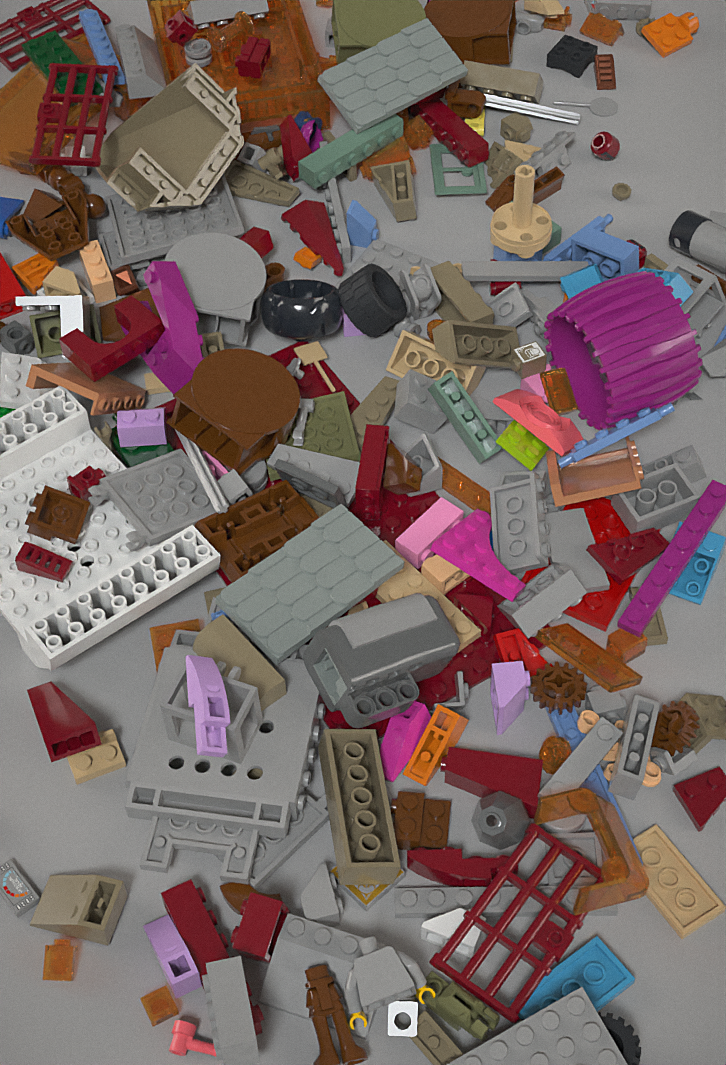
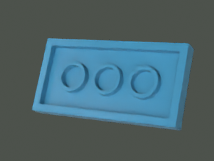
[510,936,635,1021]

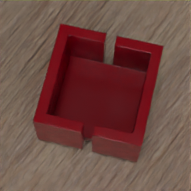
[231,892,291,965]

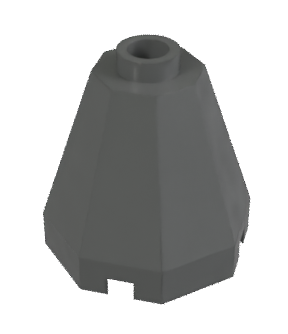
[471,791,531,850]

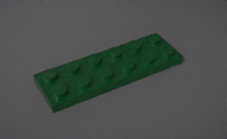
[21,31,103,107]

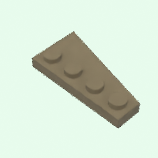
[224,160,300,207]

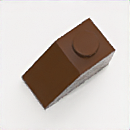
[383,443,422,495]

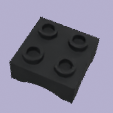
[546,35,598,78]

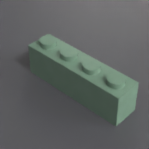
[428,371,502,464]

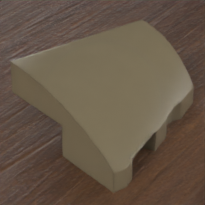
[485,141,523,189]

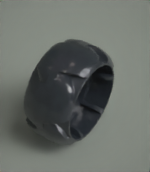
[261,279,343,342]

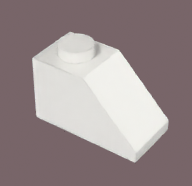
[421,908,486,958]

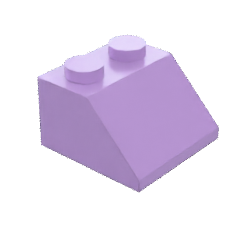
[117,407,167,447]
[490,661,530,735]

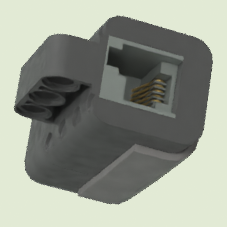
[303,593,461,728]

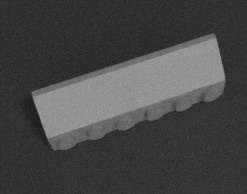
[115,24,166,99]

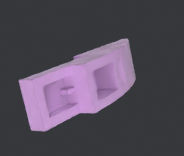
[185,655,230,757]

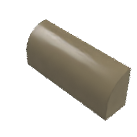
[193,614,287,711]

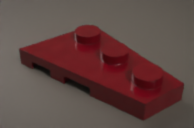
[586,528,670,585]

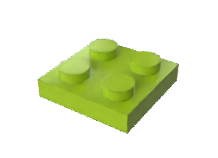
[495,420,549,471]

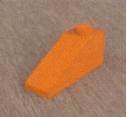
[403,704,469,786]

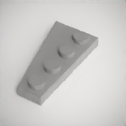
[267,444,360,507]

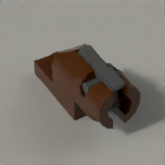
[228,124,282,167]

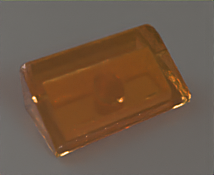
[539,368,578,415]

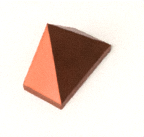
[110,264,141,296]

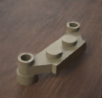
[257,145,288,179]

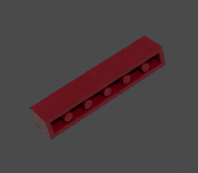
[407,99,489,167]
[161,879,265,1036]

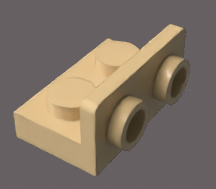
[67,729,126,785]

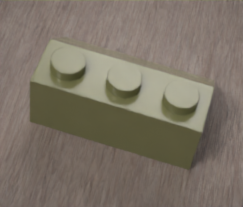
[29,304,101,358]

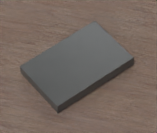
[274,459,348,509]

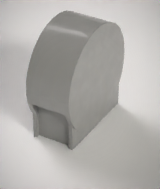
[164,233,266,347]

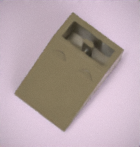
[30,875,127,946]

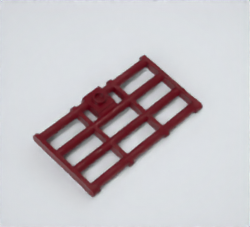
[0,0,111,72]
[28,63,119,167]
[429,823,614,1024]

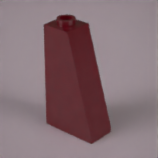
[27,681,102,763]
[440,747,543,819]

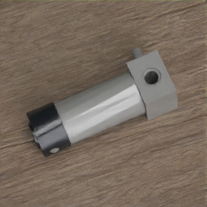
[669,210,726,273]

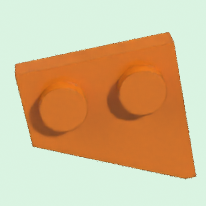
[11,253,59,295]

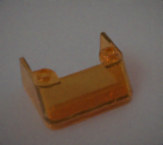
[534,788,649,915]

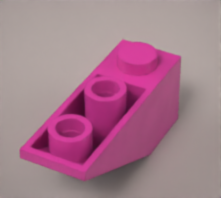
[379,701,431,782]

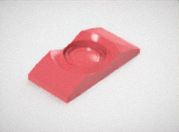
[493,389,584,456]

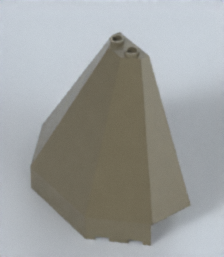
[94,63,244,212]

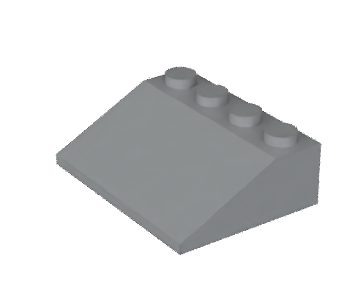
[258,913,395,1040]

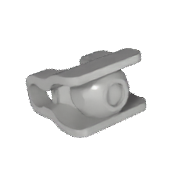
[399,263,441,320]

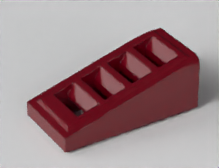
[15,542,73,583]

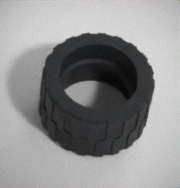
[338,263,407,337]

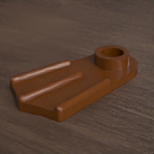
[485,175,515,212]

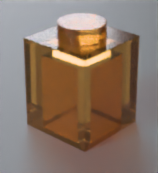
[606,628,648,667]

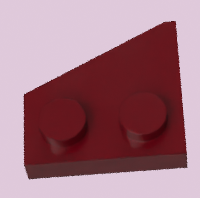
[672,766,726,832]

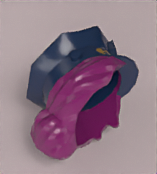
[294,111,323,153]

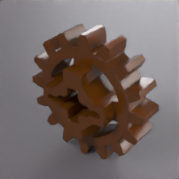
[530,661,587,715]
[651,701,700,757]

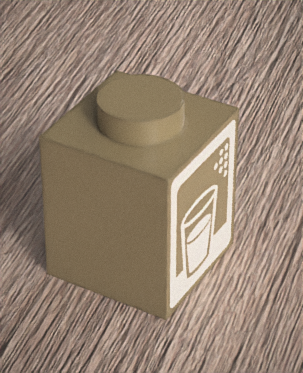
[510,341,547,379]

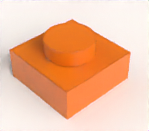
[293,246,322,269]

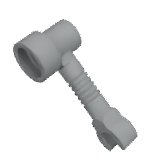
[293,396,315,446]

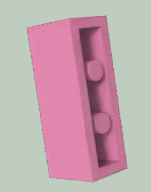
[395,497,464,569]

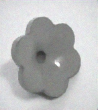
[286,358,304,380]

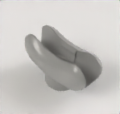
[516,11,544,35]

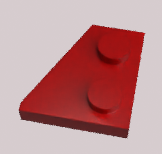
[493,628,554,678]

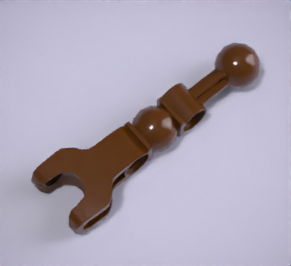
[9,138,106,220]

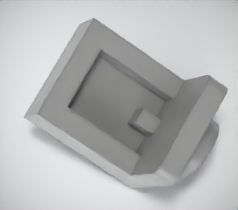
[650,747,697,776]

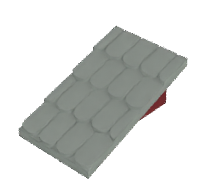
[317,18,468,134]
[215,504,405,665]

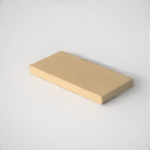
[628,824,726,939]

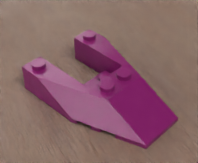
[121,261,204,395]

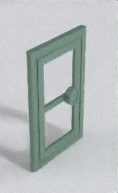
[429,144,487,195]

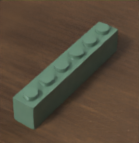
[298,114,403,189]

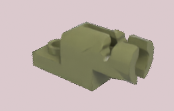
[414,971,500,1041]

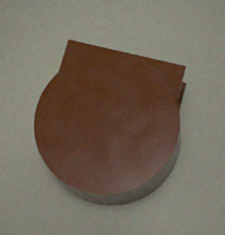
[424,0,517,65]
[167,348,300,476]

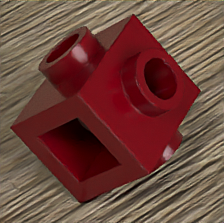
[165,10,198,47]

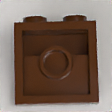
[25,485,90,544]
[391,791,451,850]

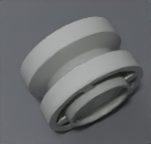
[184,39,212,67]

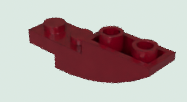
[407,847,518,887]

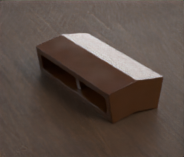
[533,166,565,204]

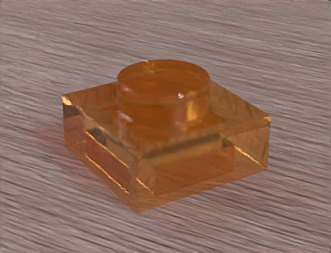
[140,985,179,1027]

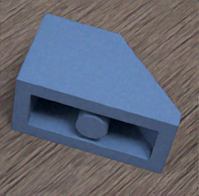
[346,200,379,248]

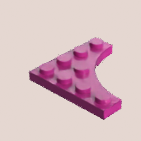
[430,509,526,602]

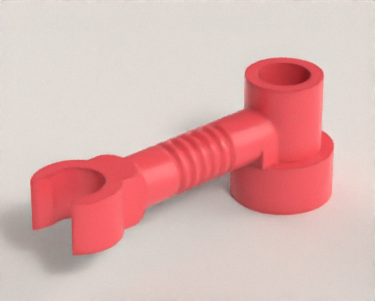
[169,1020,216,1057]

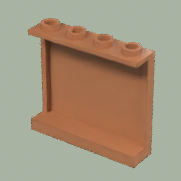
[26,362,146,416]
[546,436,644,507]

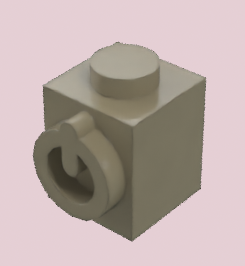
[500,112,533,143]

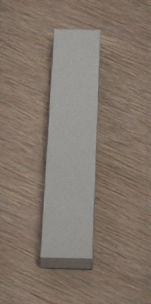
[461,261,588,281]

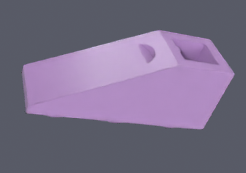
[143,914,202,999]

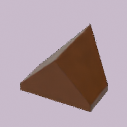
[24,188,65,223]

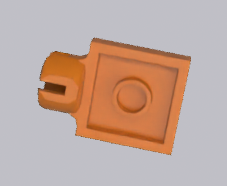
[641,12,699,58]

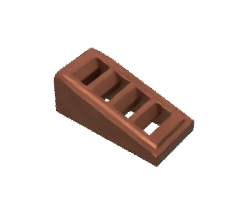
[593,54,616,90]

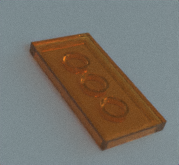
[536,623,643,693]

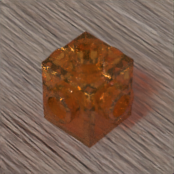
[401,115,434,151]

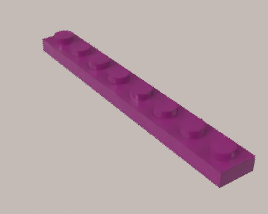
[617,479,726,638]

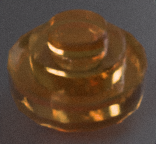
[539,736,572,775]

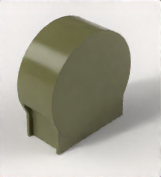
[331,0,426,65]

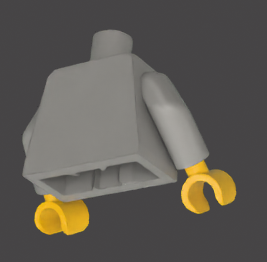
[344,937,435,1030]

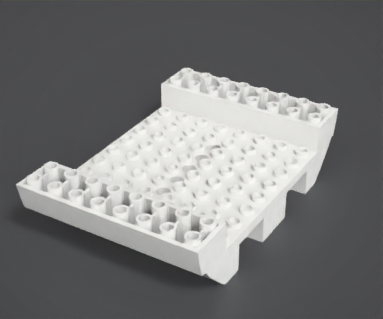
[0,386,221,671]

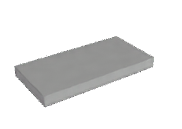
[545,508,610,593]

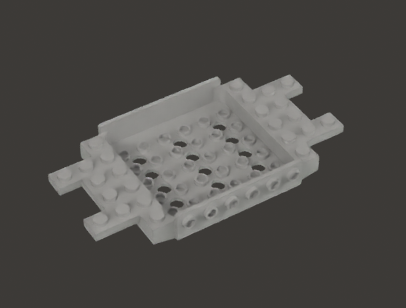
[125,597,326,884]

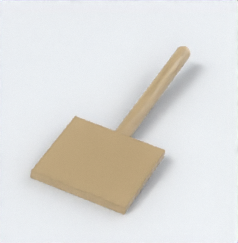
[294,341,335,392]

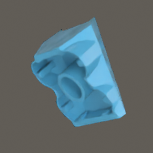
[560,263,604,299]

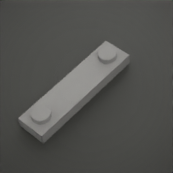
[537,717,623,813]

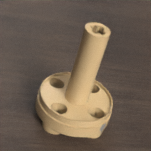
[490,165,552,258]

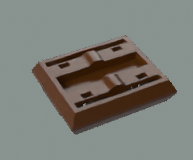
[194,480,319,583]

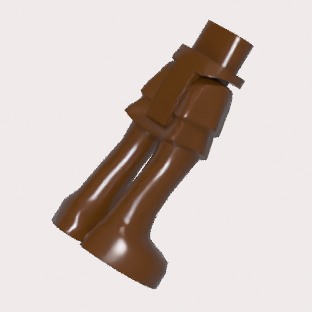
[305,965,368,1065]

